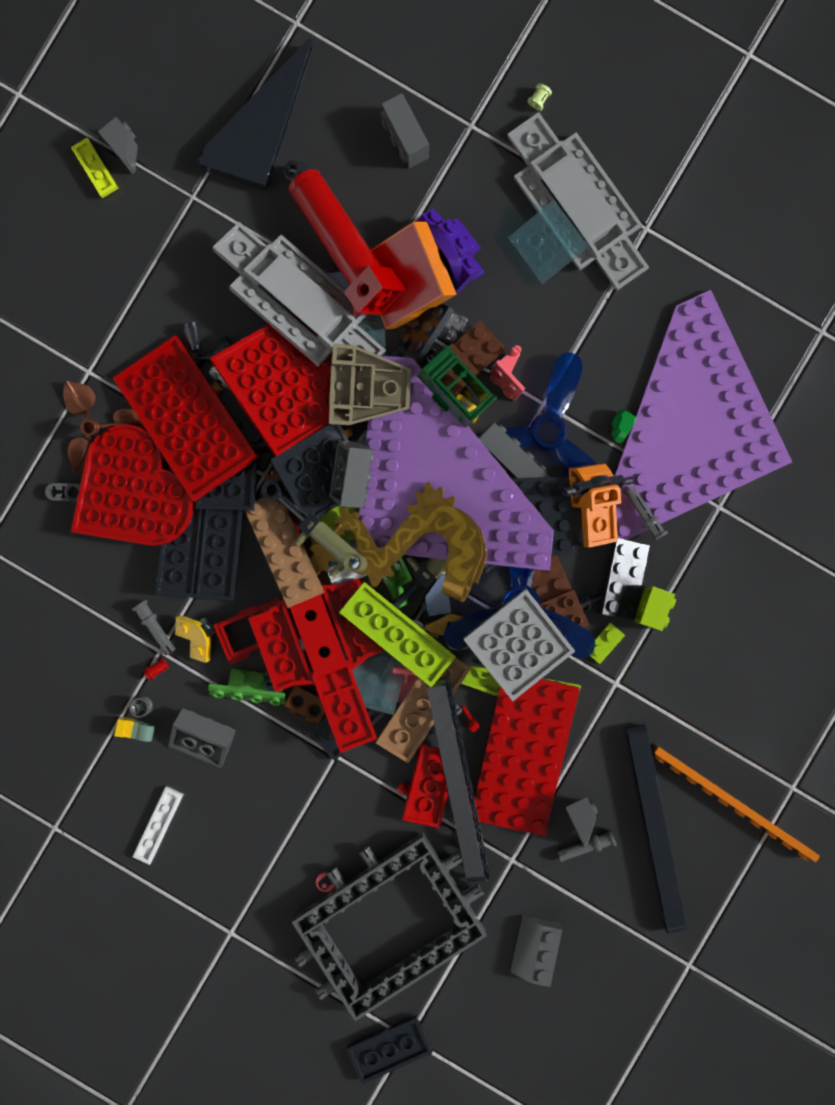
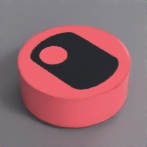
[316,871,334,892]

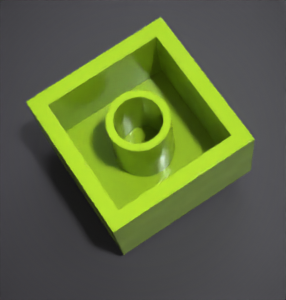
[633,586,676,631]

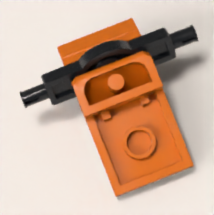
[562,463,633,547]

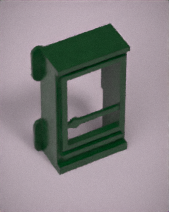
[417,345,497,428]

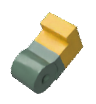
[114,717,155,742]

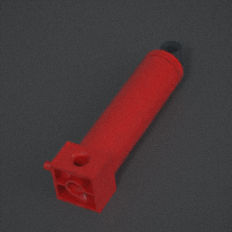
[284,160,406,316]

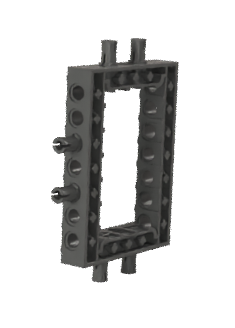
[292,832,486,1021]

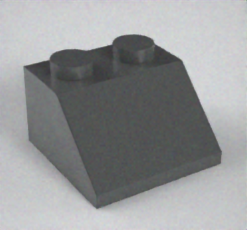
[98,117,138,174]
[566,797,598,847]

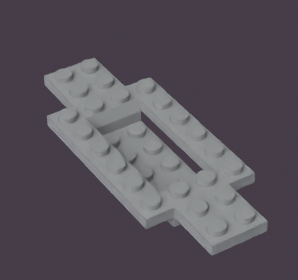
[507,112,649,291]
[213,222,386,367]

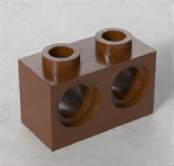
[285,686,325,724]

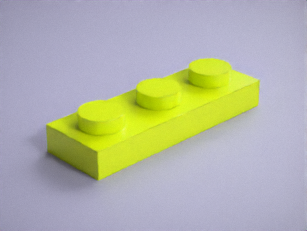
[71,138,119,198]

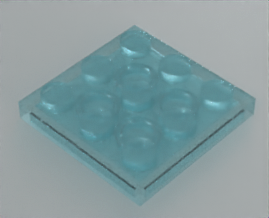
[508,200,589,284]

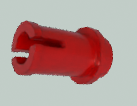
[143,658,169,680]

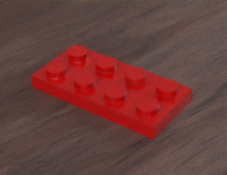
[402,744,448,828]

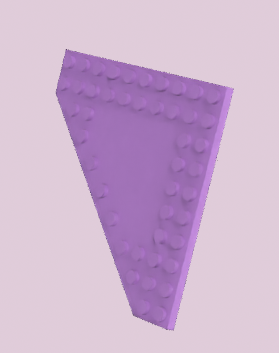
[615,290,792,540]
[356,356,554,571]

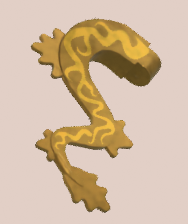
[309,482,487,602]

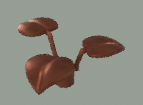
[63,381,145,471]

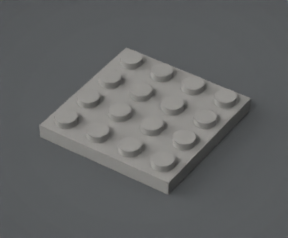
[463,589,575,701]

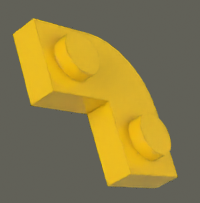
[175,615,211,663]

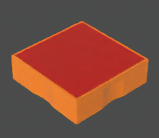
[371,222,457,329]

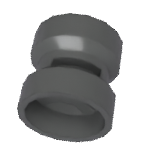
[129,696,153,718]

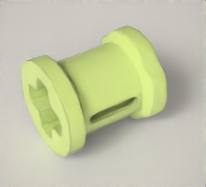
[528,83,552,110]

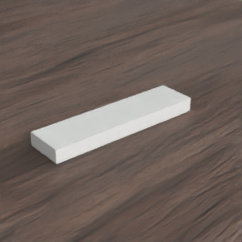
[132,786,184,865]

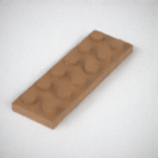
[245,493,324,608]
[376,657,471,763]

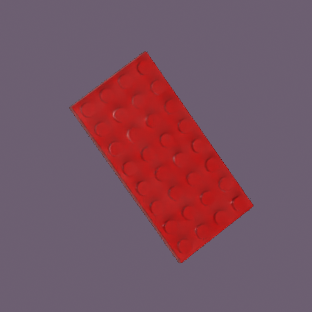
[113,335,259,502]
[474,678,580,836]

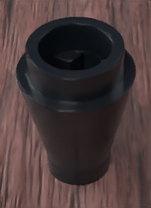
[182,322,202,351]

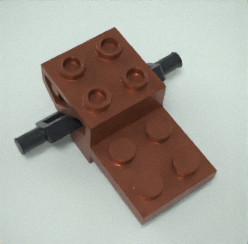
[425,320,506,406]
[521,555,601,636]

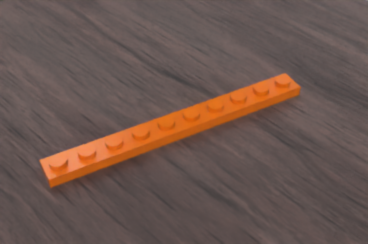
[651,744,820,862]

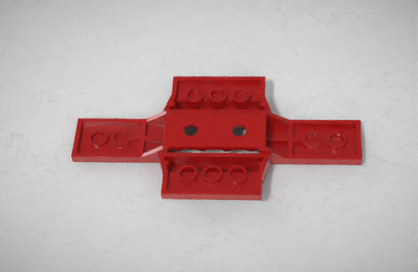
[249,522,385,753]

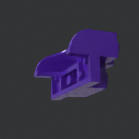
[416,209,484,293]

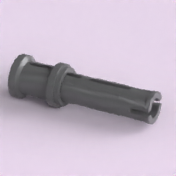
[624,486,668,542]
[132,600,176,656]
[557,829,617,862]

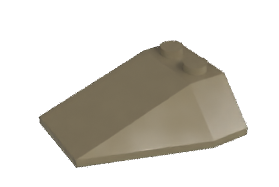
[329,344,411,425]

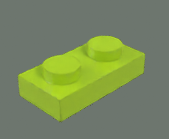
[585,622,625,664]

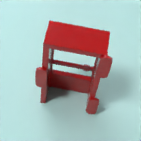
[214,598,280,663]

